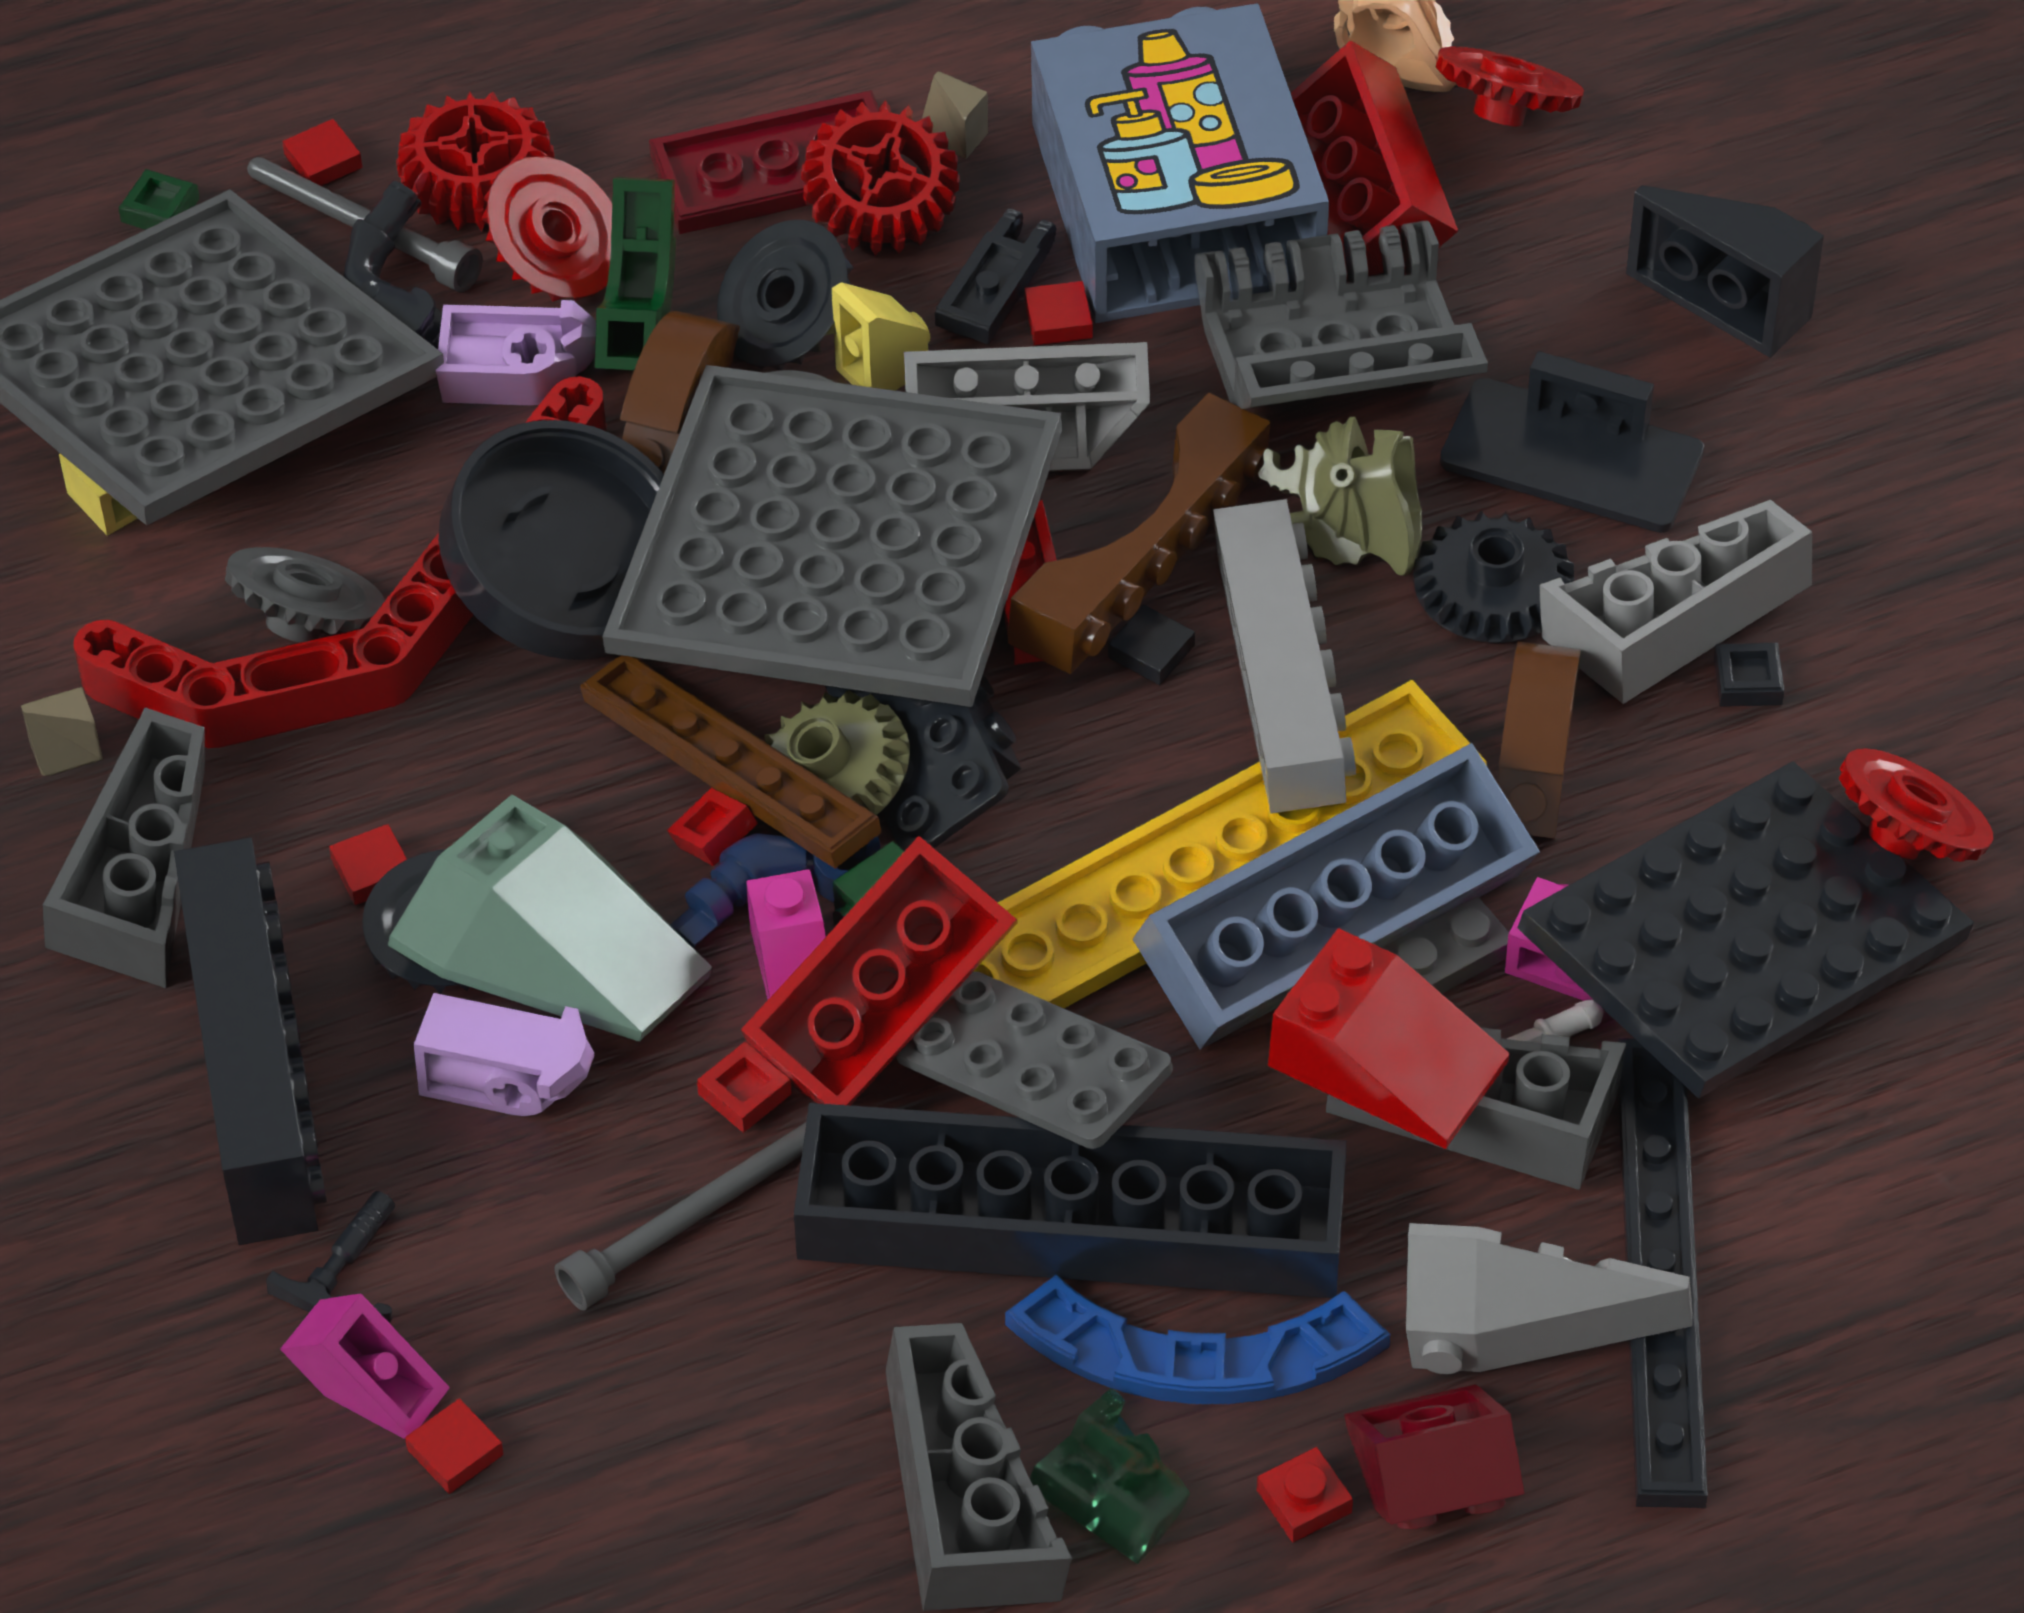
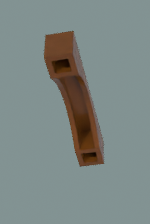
[1007,392,1271,674]

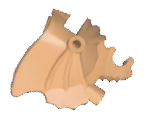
[1334,0,1456,92]

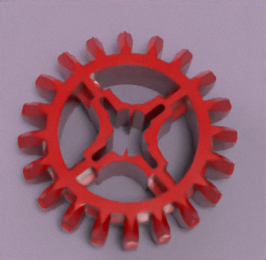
[396,91,555,231]
[801,100,960,256]

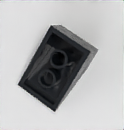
[1626,185,1824,358]

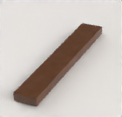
[580,655,882,869]

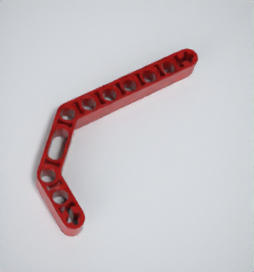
[74,376,607,748]

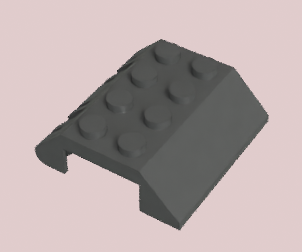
[1195,221,1488,409]

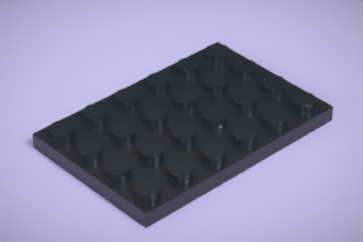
[1517,761,1974,1099]

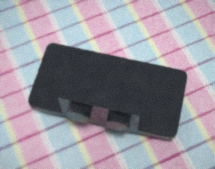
[1440,351,1704,533]
[825,674,1022,851]

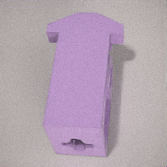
[436,300,596,405]
[414,993,594,1116]

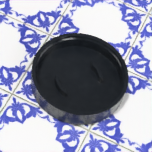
[439,420,664,660]

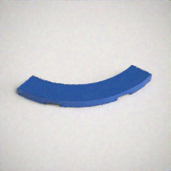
[1005,1275,1391,1404]

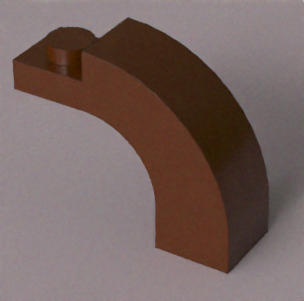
[620,311,740,474]
[1497,641,1581,838]

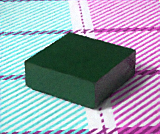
[118,169,200,230]

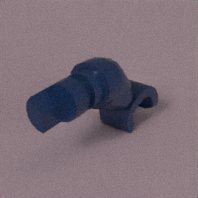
[670,833,881,948]

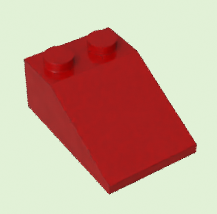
[1268,928,1510,1149]

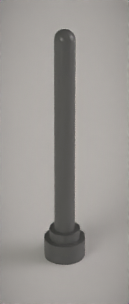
[247,157,483,293]
[554,1122,806,1310]

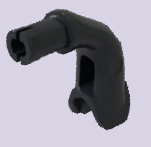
[343,180,442,349]

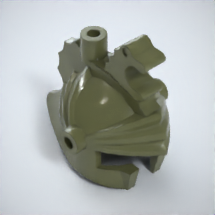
[1258,417,1422,576]

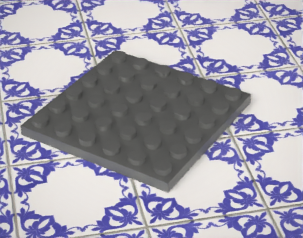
[0,189,444,526]
[602,365,1062,707]

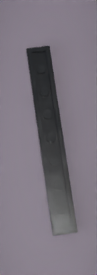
[1618,1038,1708,1508]

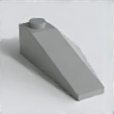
[1406,1223,1693,1374]

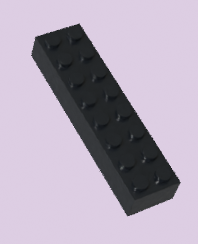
[794,1103,1347,1298]

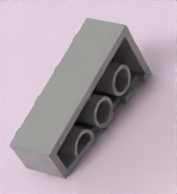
[1539,500,1812,704]

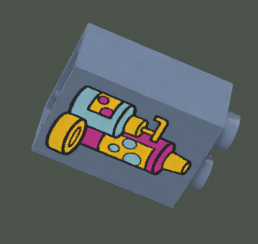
[1031,3,1329,323]

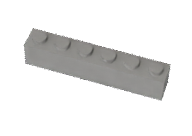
[1213,499,1356,814]

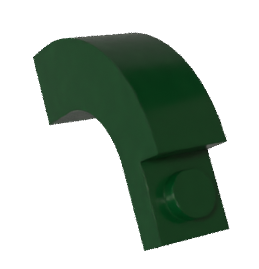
[595,177,676,370]

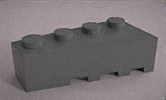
[43,708,205,988]
[1326,1027,1626,1190]
[885,1323,1072,1611]

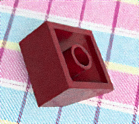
[1344,1384,1525,1529]

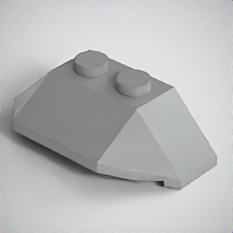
[904,342,1150,472]

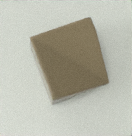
[922,71,988,159]
[21,687,103,776]

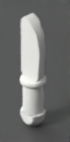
[1507,1000,1603,1043]

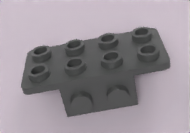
[896,972,1173,1149]

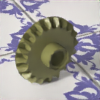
[764,689,910,815]

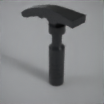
[266,1191,395,1322]

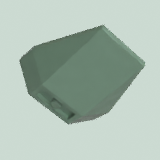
[388,795,713,1042]

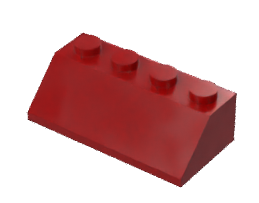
[1291,40,1458,280]
[741,836,1018,1106]

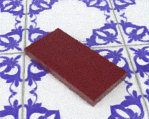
[649,90,889,235]

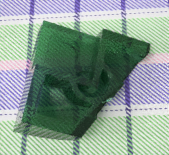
[1029,1388,1191,1564]

